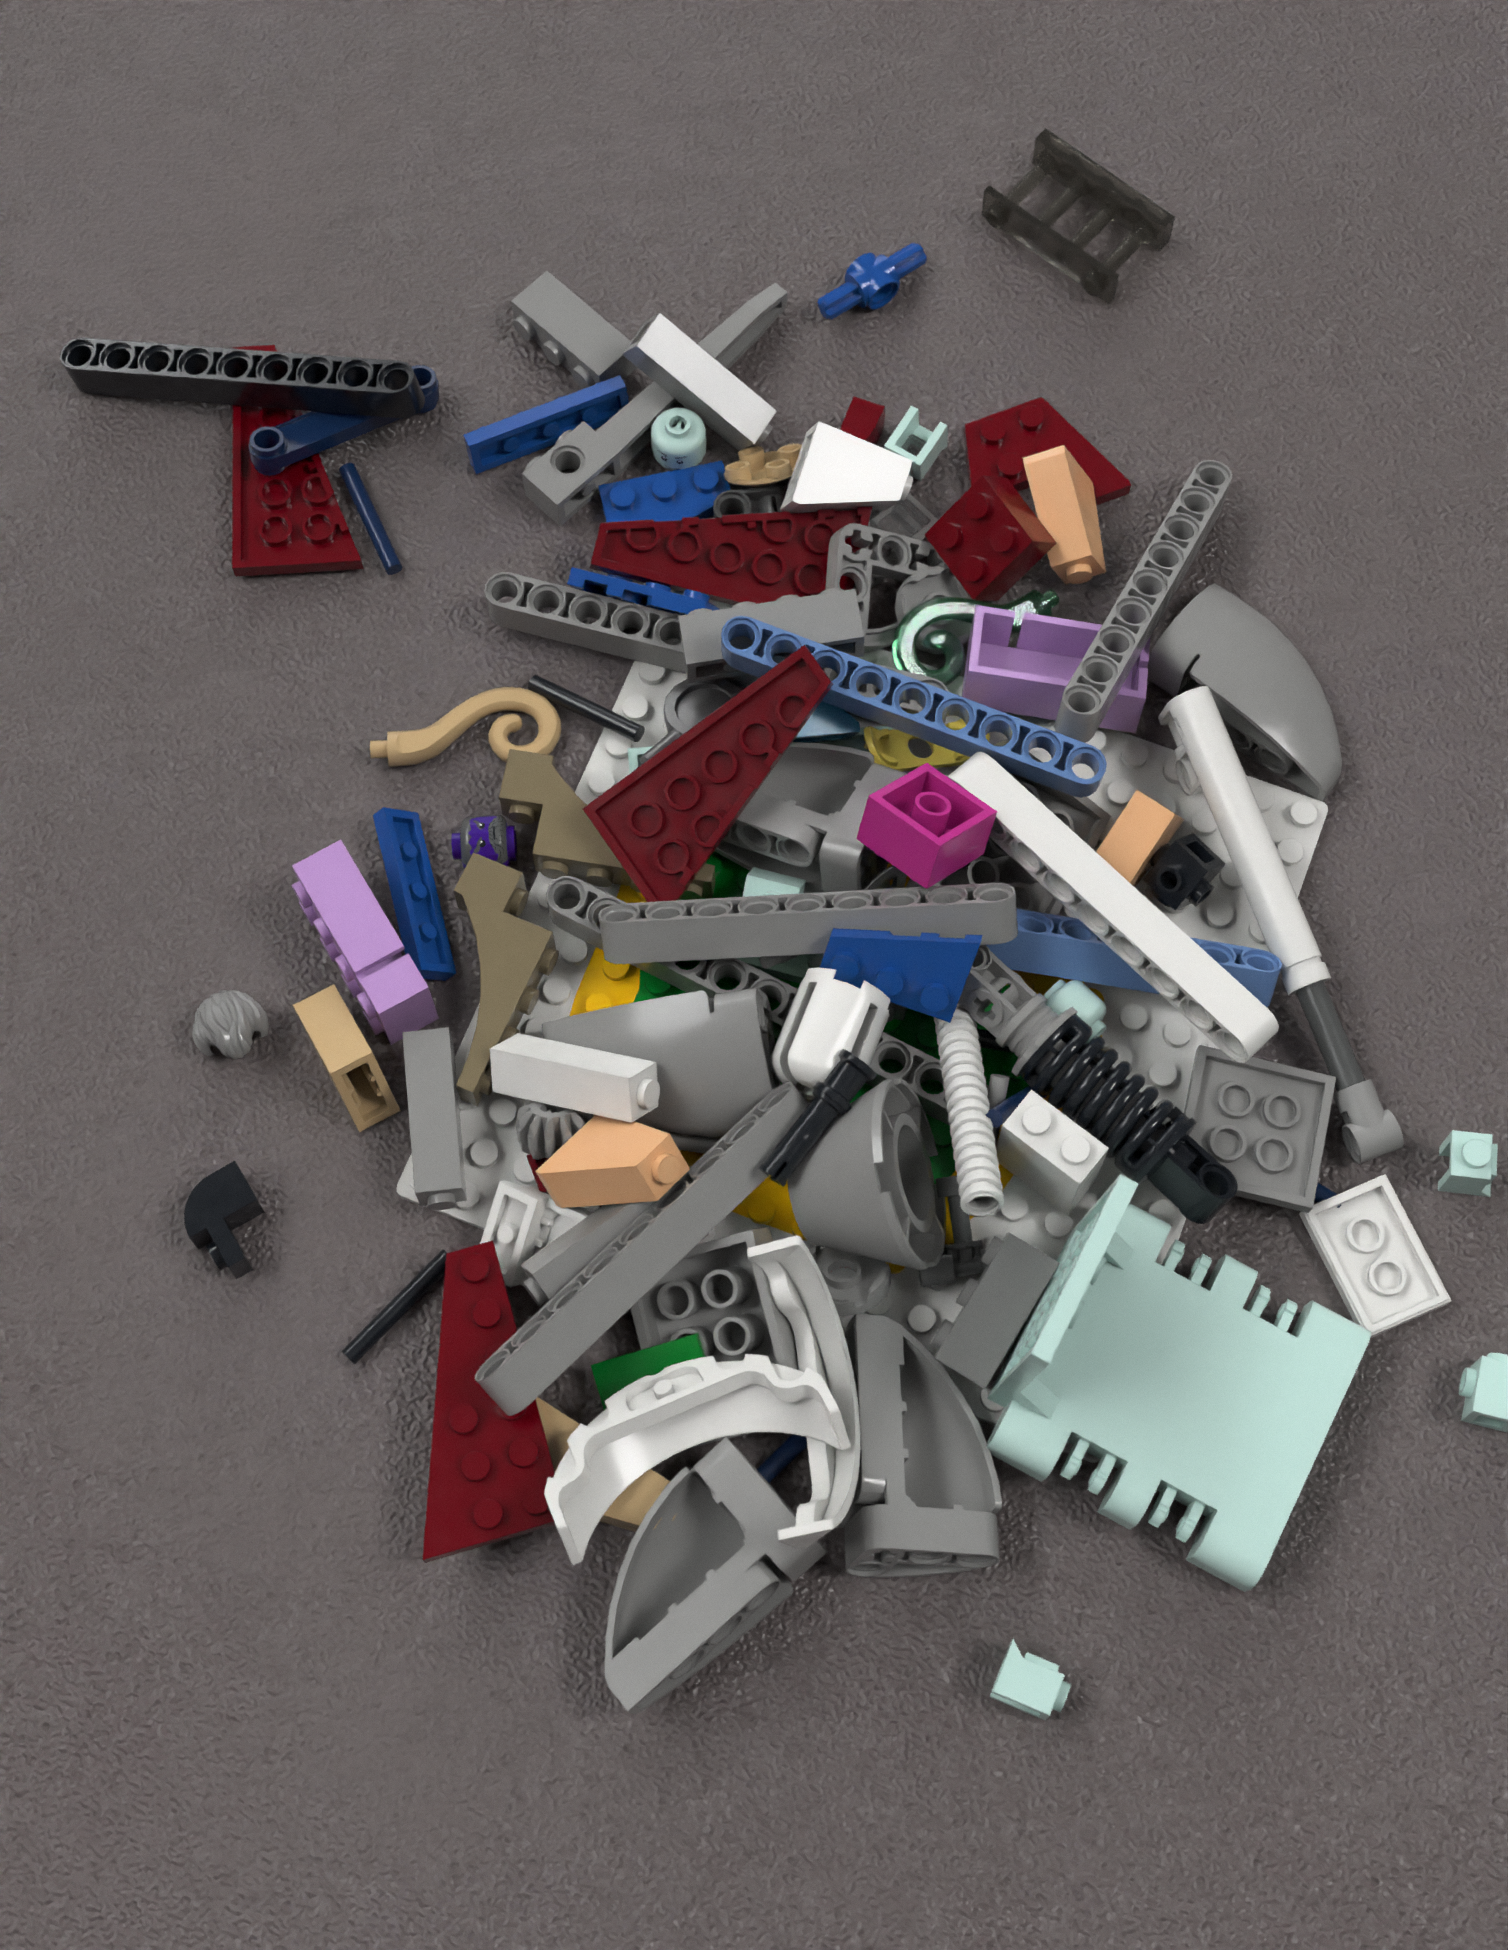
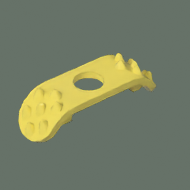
[863,719,990,772]

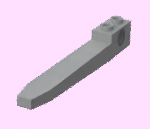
[522,282,787,527]

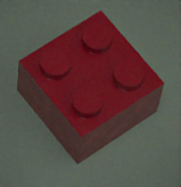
[924,475,1056,601]

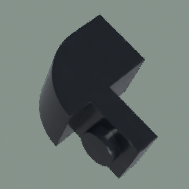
[184,1161,264,1279]

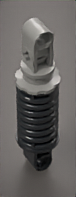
[958,945,1238,1224]

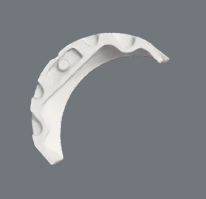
[747,1236,860,1549]
[544,1354,851,1565]

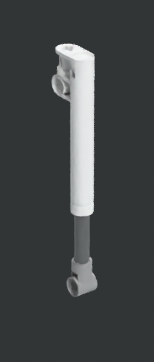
[1158,686,1404,1164]

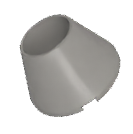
[787,1079,946,1270]

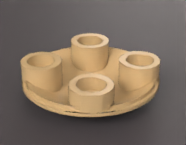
[724,444,802,486]

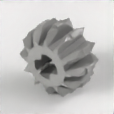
[516,1100,594,1160]

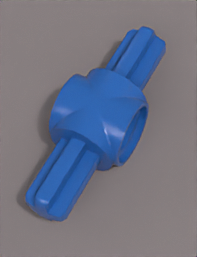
[817,243,927,319]

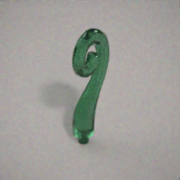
[892,589,1060,686]

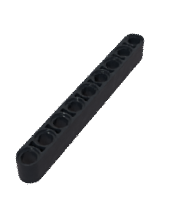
[60,338,425,418]

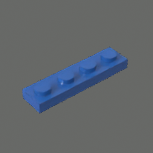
[463,375,629,474]
[373,807,456,981]

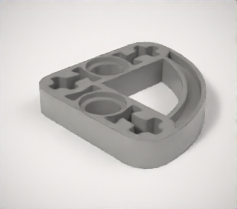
[825,523,949,652]

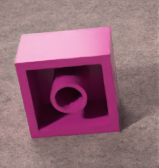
[856,763,997,889]

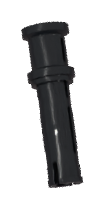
[759,1049,877,1187]

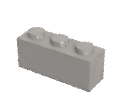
[511,271,637,389]
[931,1233,1060,1389]

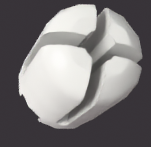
[770,967,891,1100]

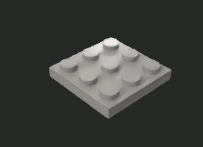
[1184,1045,1336,1213]

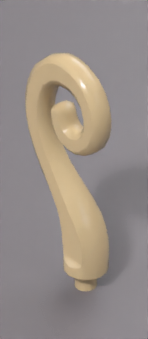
[370,687,561,767]

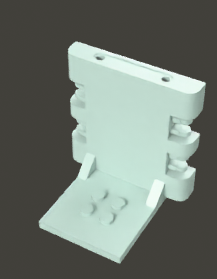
[986,1174,1371,1592]

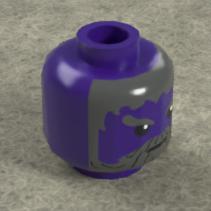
[451,815,517,869]

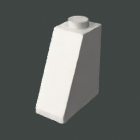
[780,421,913,513]

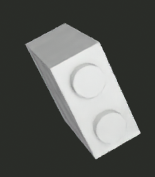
[996,1090,1109,1216]

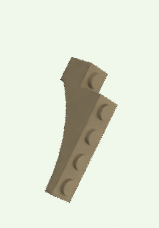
[499,749,715,900]
[454,852,559,1107]

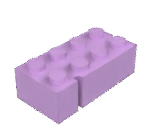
[962,605,1150,733]
[291,840,439,1045]

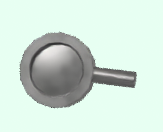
[640,678,742,764]

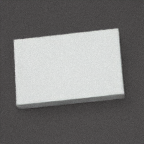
[1299,1174,1452,1338]

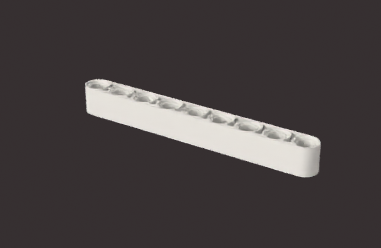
[948,751,1279,1063]

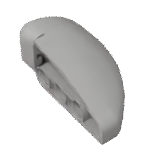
[1147,583,1342,802]
[715,742,907,893]
[541,988,781,1138]
[838,1314,1002,1578]
[604,1437,828,1714]

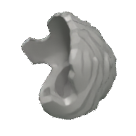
[192,990,269,1059]

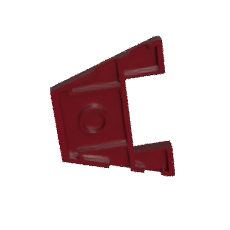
[964,397,1131,506]

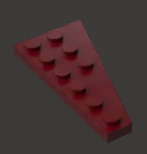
[232,345,364,577]
[590,506,872,605]
[583,645,833,902]
[422,1240,555,1563]

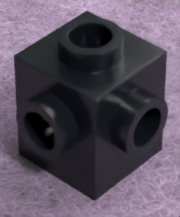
[1143,833,1226,910]

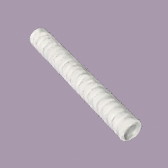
[934,1003,1005,1217]

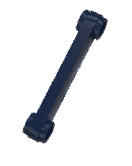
[248,365,439,475]

